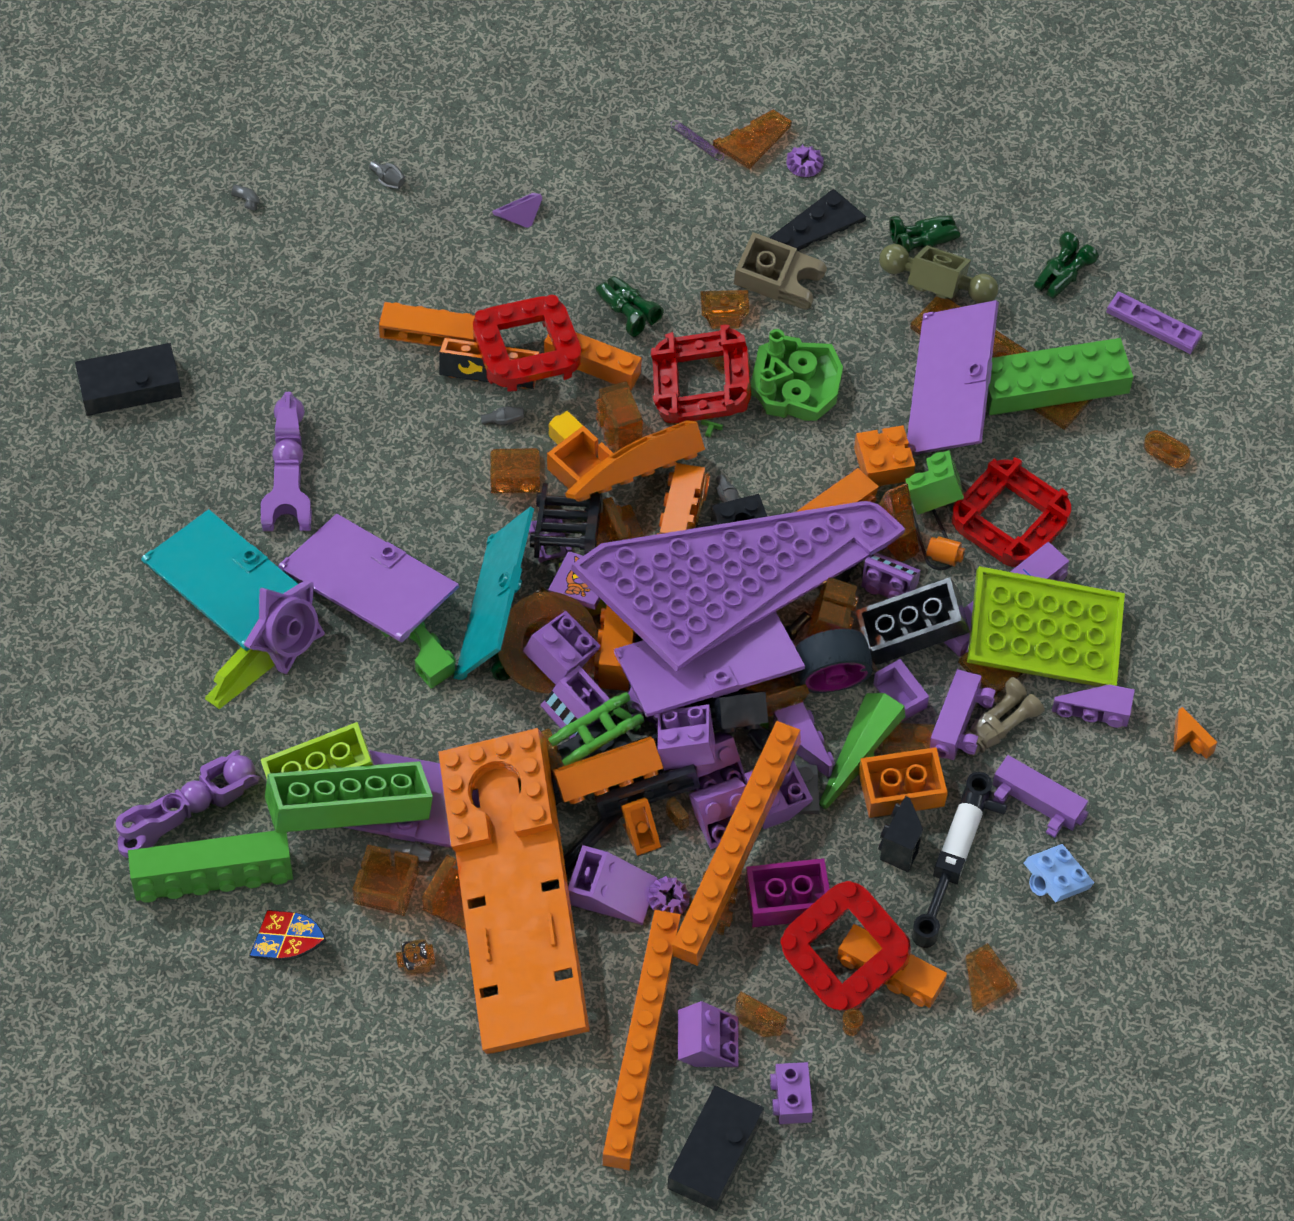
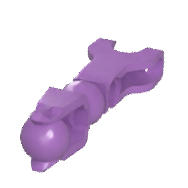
[261,392,312,531]
[116,750,261,858]

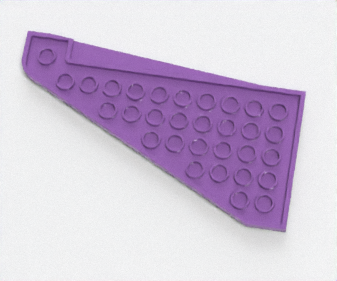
[571,501,905,672]

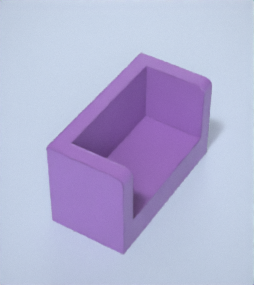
[873,659,929,722]

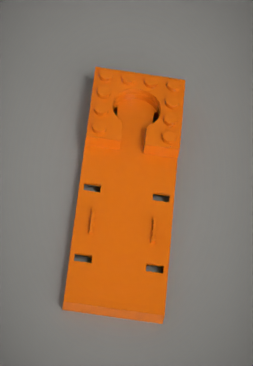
[438,728,590,1054]

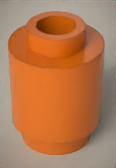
[927,536,965,566]

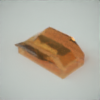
[700,290,749,329]
[735,991,787,1037]

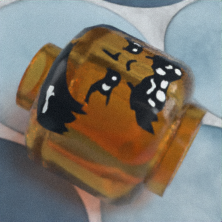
[396,939,435,976]

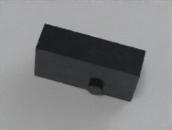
[75,343,182,416]
[856,577,970,665]
[667,1085,764,1211]

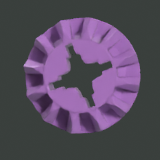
[786,144,823,177]
[648,876,690,914]

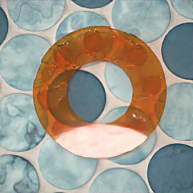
[498,592,599,694]

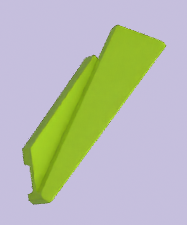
[205,647,275,709]

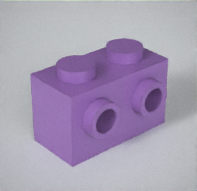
[770,1062,813,1124]

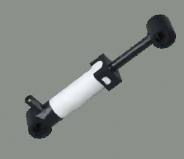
[912,772,1007,948]

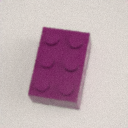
[745,858,829,928]

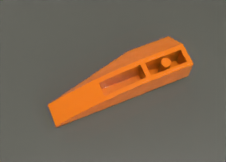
[565,421,705,502]

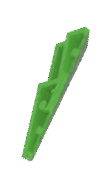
[819,693,906,810]

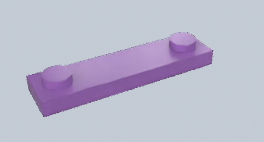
[1106,291,1203,354]

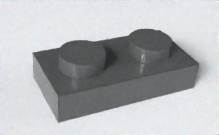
[796,765,820,814]

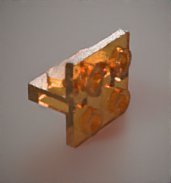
[596,497,644,547]

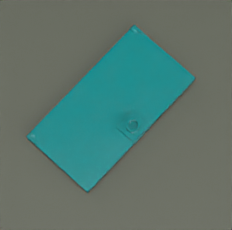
[453,507,535,680]
[141,509,298,651]

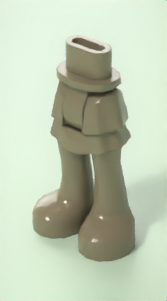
[965,677,1045,758]

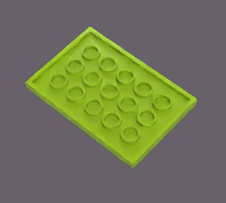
[967,566,1125,687]

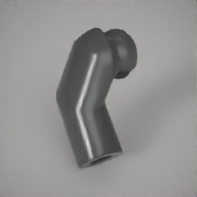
[231,185,260,211]

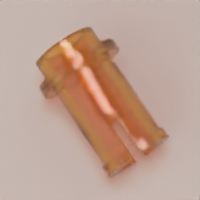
[842,1008,864,1036]

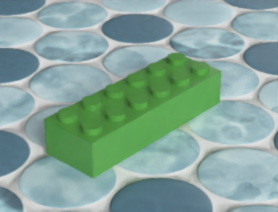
[986,338,1133,415]
[265,761,433,833]
[128,831,293,902]

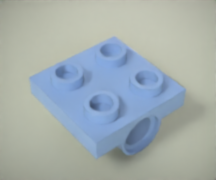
[1024,844,1094,903]

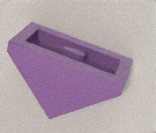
[492,193,542,228]

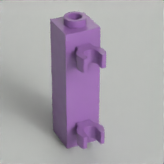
[930,669,996,760]
[992,755,1089,838]

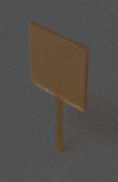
[695,472,710,528]

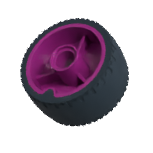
[795,629,873,694]

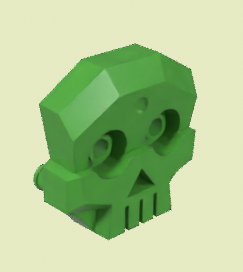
[751,329,843,421]

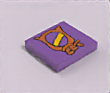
[548,551,601,610]

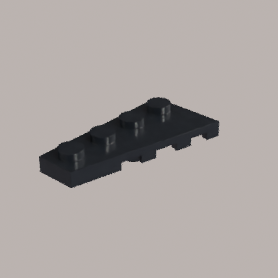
[769,189,866,251]

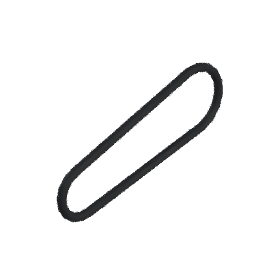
[908,498,952,570]

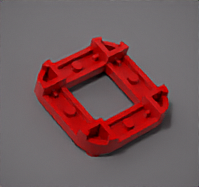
[473,295,581,392]
[651,325,751,423]
[952,457,1071,568]
[781,881,911,1012]

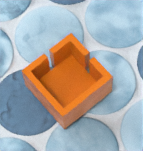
[854,425,915,486]
[547,426,614,489]

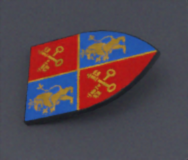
[249,910,327,960]

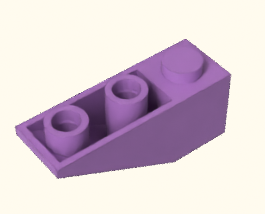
[1052,684,1134,728]
[773,702,835,777]

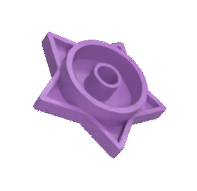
[244,580,325,674]

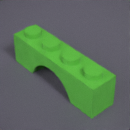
[380,622,456,689]

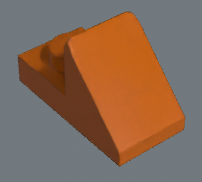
[1173,707,1217,759]
[621,797,661,856]

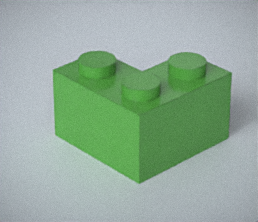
[905,450,964,515]

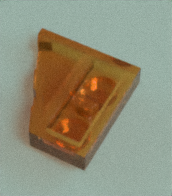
[965,943,1017,1012]

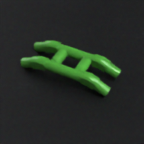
[548,692,644,766]

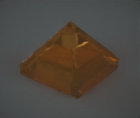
[707,356,725,374]

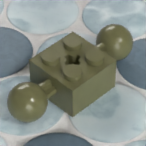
[879,244,998,304]

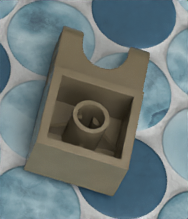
[733,232,827,310]

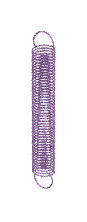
[671,120,724,160]

